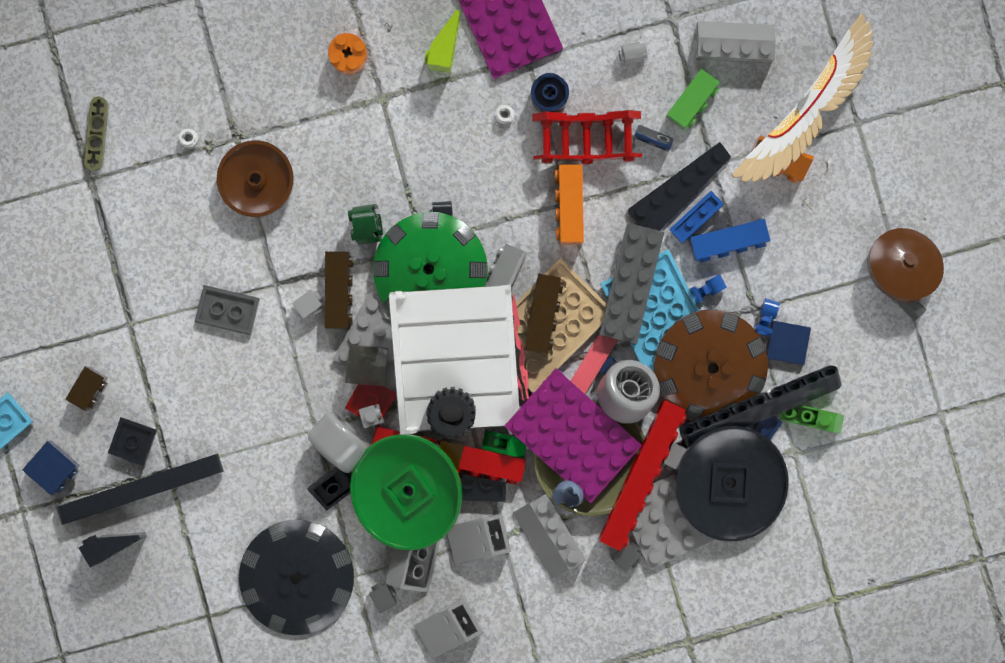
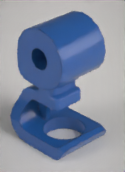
[689,274,727,304]
[754,298,780,337]

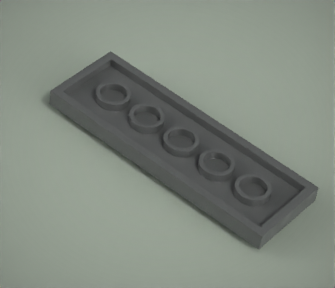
[599,223,664,344]

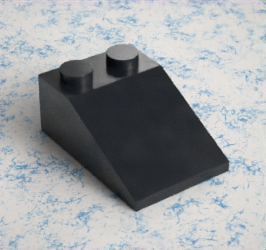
[79,532,147,568]

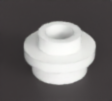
[495,105,514,124]
[178,128,198,148]

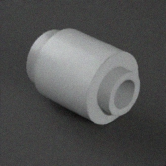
[618,42,647,64]

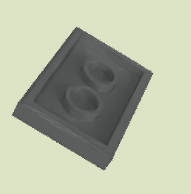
[195,285,260,335]

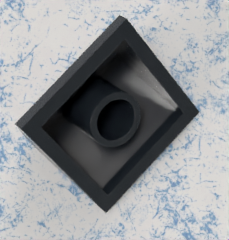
[307,467,351,511]

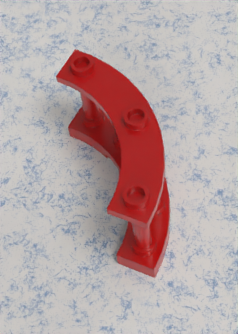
[532,110,642,164]

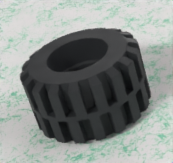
[426,387,476,439]

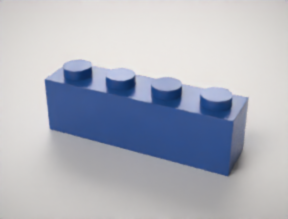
[689,219,771,263]

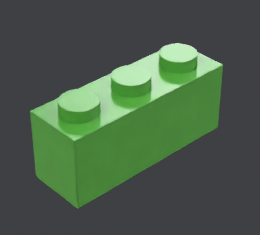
[666,68,720,130]

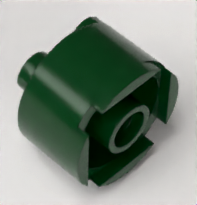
[348,204,383,245]

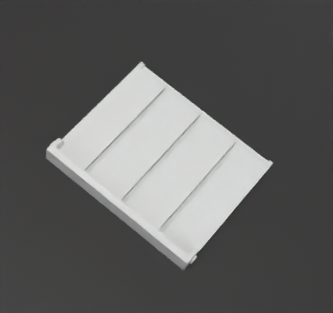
[389,285,519,435]

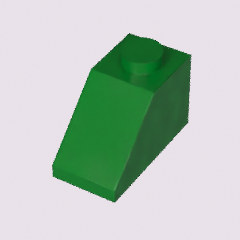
[481,430,526,458]

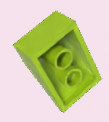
[424,10,460,73]

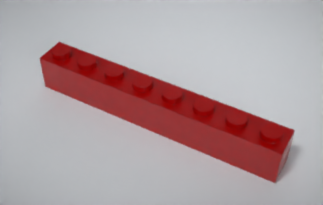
[598,400,687,551]
[372,426,526,485]

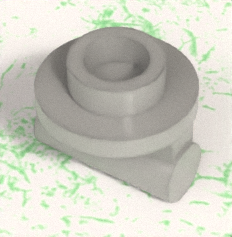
[616,132,637,153]

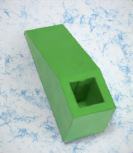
[779,405,844,434]

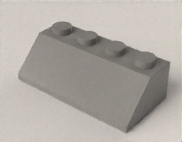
[696,21,776,63]
[485,244,527,287]
[513,493,586,578]
[385,540,440,593]

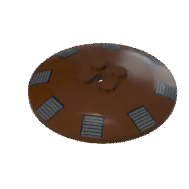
[653,309,768,421]

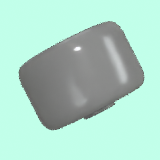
[597,360,660,423]
[308,412,370,473]

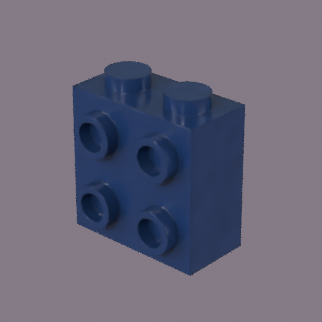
[22,440,80,495]

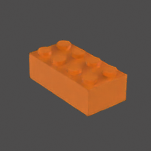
[555,164,584,245]

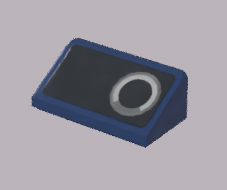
[634,125,674,152]

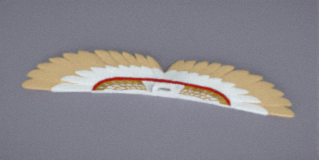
[732,14,874,182]

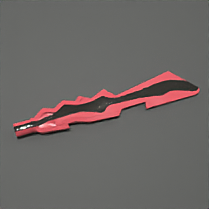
[511,295,529,400]

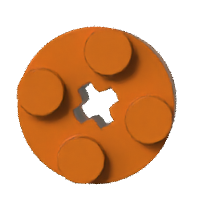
[328,33,368,75]

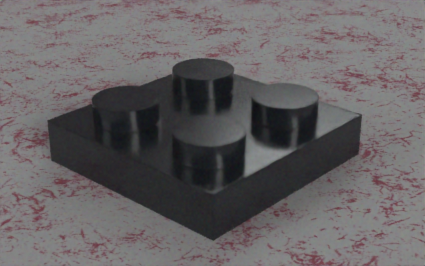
[108,417,158,466]

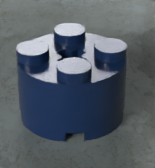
[530,73,569,112]

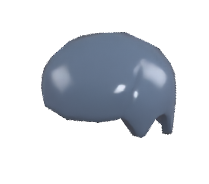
[552,480,583,508]

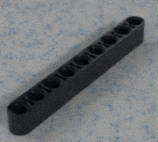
[679,365,842,449]
[56,453,224,525]

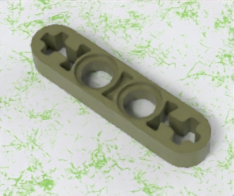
[84,96,109,171]

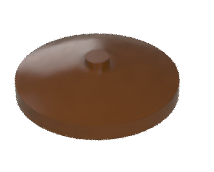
[217,140,294,217]
[867,228,944,302]

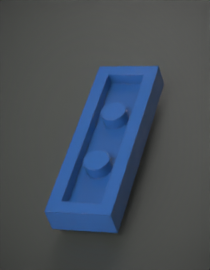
[669,191,724,244]

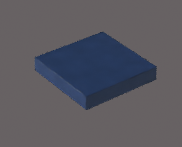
[767,320,811,365]

